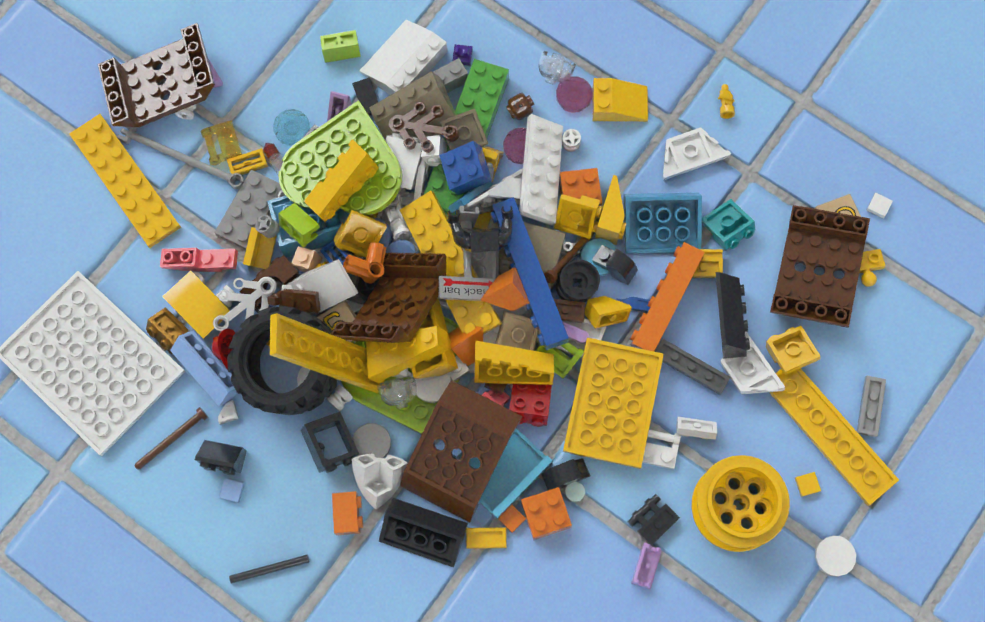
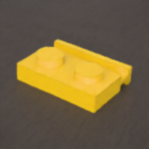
[692,249,723,278]

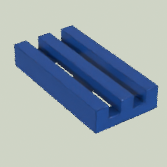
[320,240,347,265]

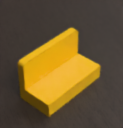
[243,227,277,269]

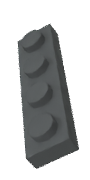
[655,339,731,395]

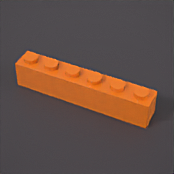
[630,242,705,352]

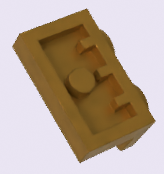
[146,307,189,354]

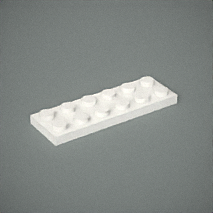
[519,114,563,225]

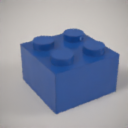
[439,141,492,195]

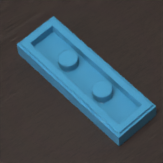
[448,182,493,213]

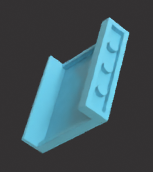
[453,429,553,520]

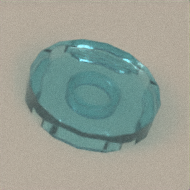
[273,109,310,146]

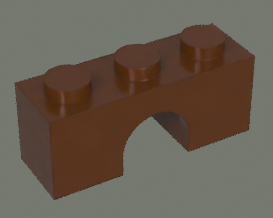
[239,255,300,313]

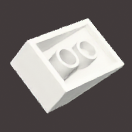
[464,176,522,213]
[290,259,358,315]

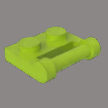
[536,342,584,379]

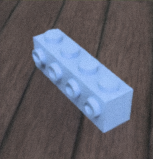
[170,330,237,406]

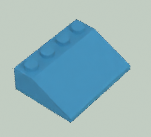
[624,192,702,254]
[267,195,349,258]

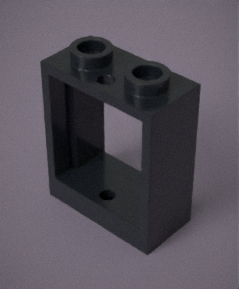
[300,412,359,473]

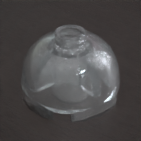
[538,51,576,85]
[377,376,417,409]

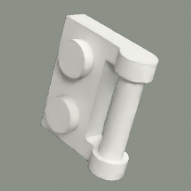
[642,430,681,470]

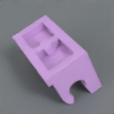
[631,543,662,589]

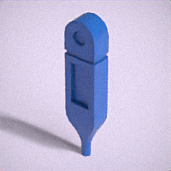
[616,297,650,313]

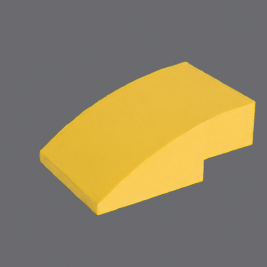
[162,271,230,339]

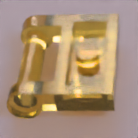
[201,120,242,166]

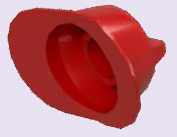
[212,328,236,370]

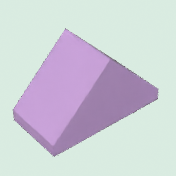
[327,91,352,121]

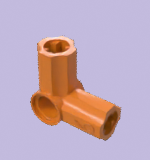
[343,243,386,283]

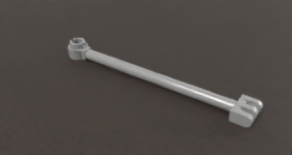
[117,127,244,189]

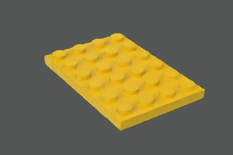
[563,337,664,469]

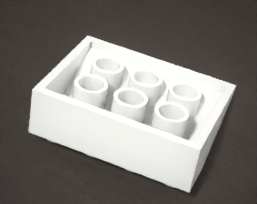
[359,20,448,95]

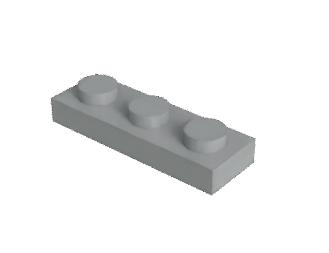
[857,375,886,437]

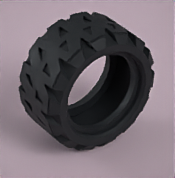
[227,306,337,415]

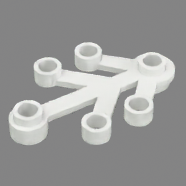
[213,277,276,331]

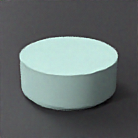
[565,482,585,502]

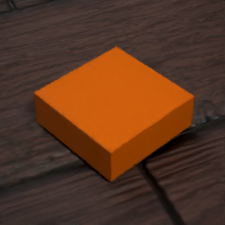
[498,505,526,533]

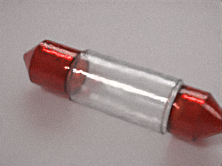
[263,143,283,175]

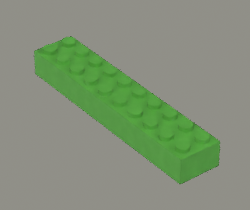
[424,59,509,218]

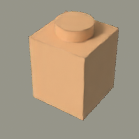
[291,246,322,272]

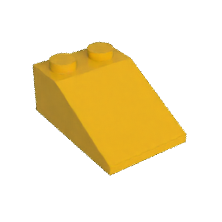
[592,78,648,122]
[595,175,627,245]

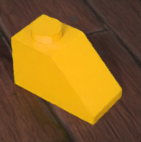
[585,296,632,329]

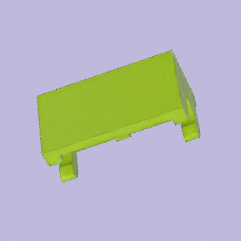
[320,30,361,63]
[278,203,319,248]

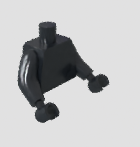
[447,206,514,253]

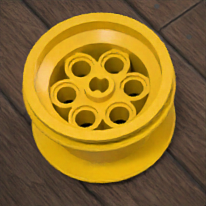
[691,455,790,552]

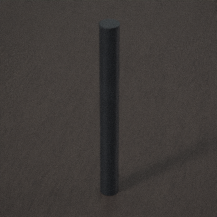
[229,554,309,584]

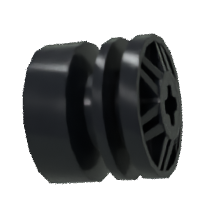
[555,260,600,302]

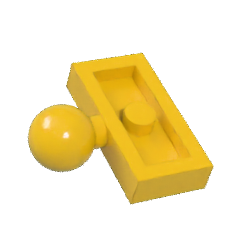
[859,249,886,287]

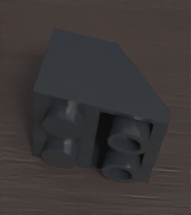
[194,440,247,475]

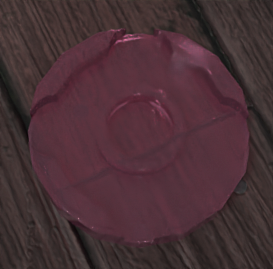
[556,76,592,112]
[503,127,527,164]

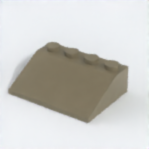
[369,71,456,140]
[488,218,566,290]

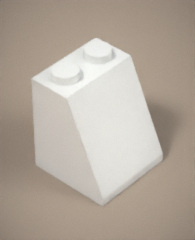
[386,132,422,190]

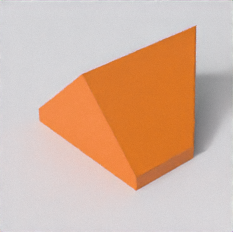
[480,267,530,311]
[449,326,484,367]

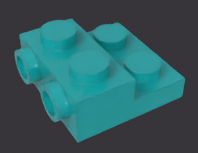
[702,199,755,251]

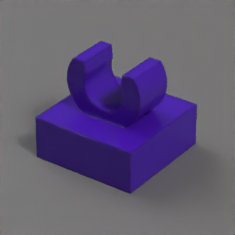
[452,44,473,66]

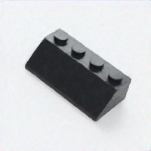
[715,272,750,359]
[379,498,468,568]

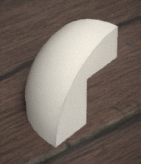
[352,454,408,509]

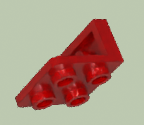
[509,384,552,427]

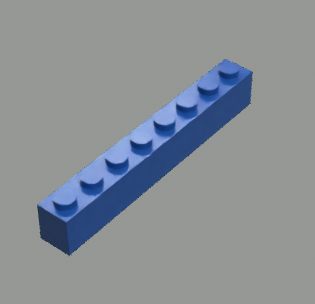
[490,197,569,350]

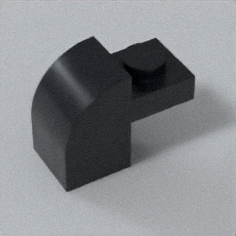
[592,245,638,285]
[541,458,590,490]

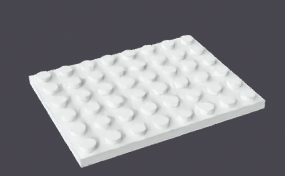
[0,271,186,456]

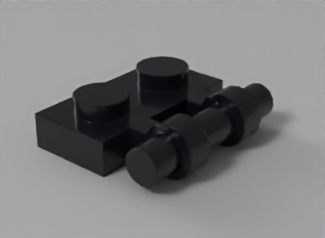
[627,494,680,546]

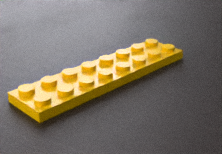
[69,114,181,248]
[400,190,502,335]
[270,313,384,393]
[769,368,899,506]

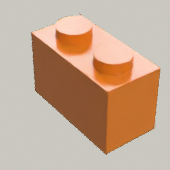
[332,491,363,535]

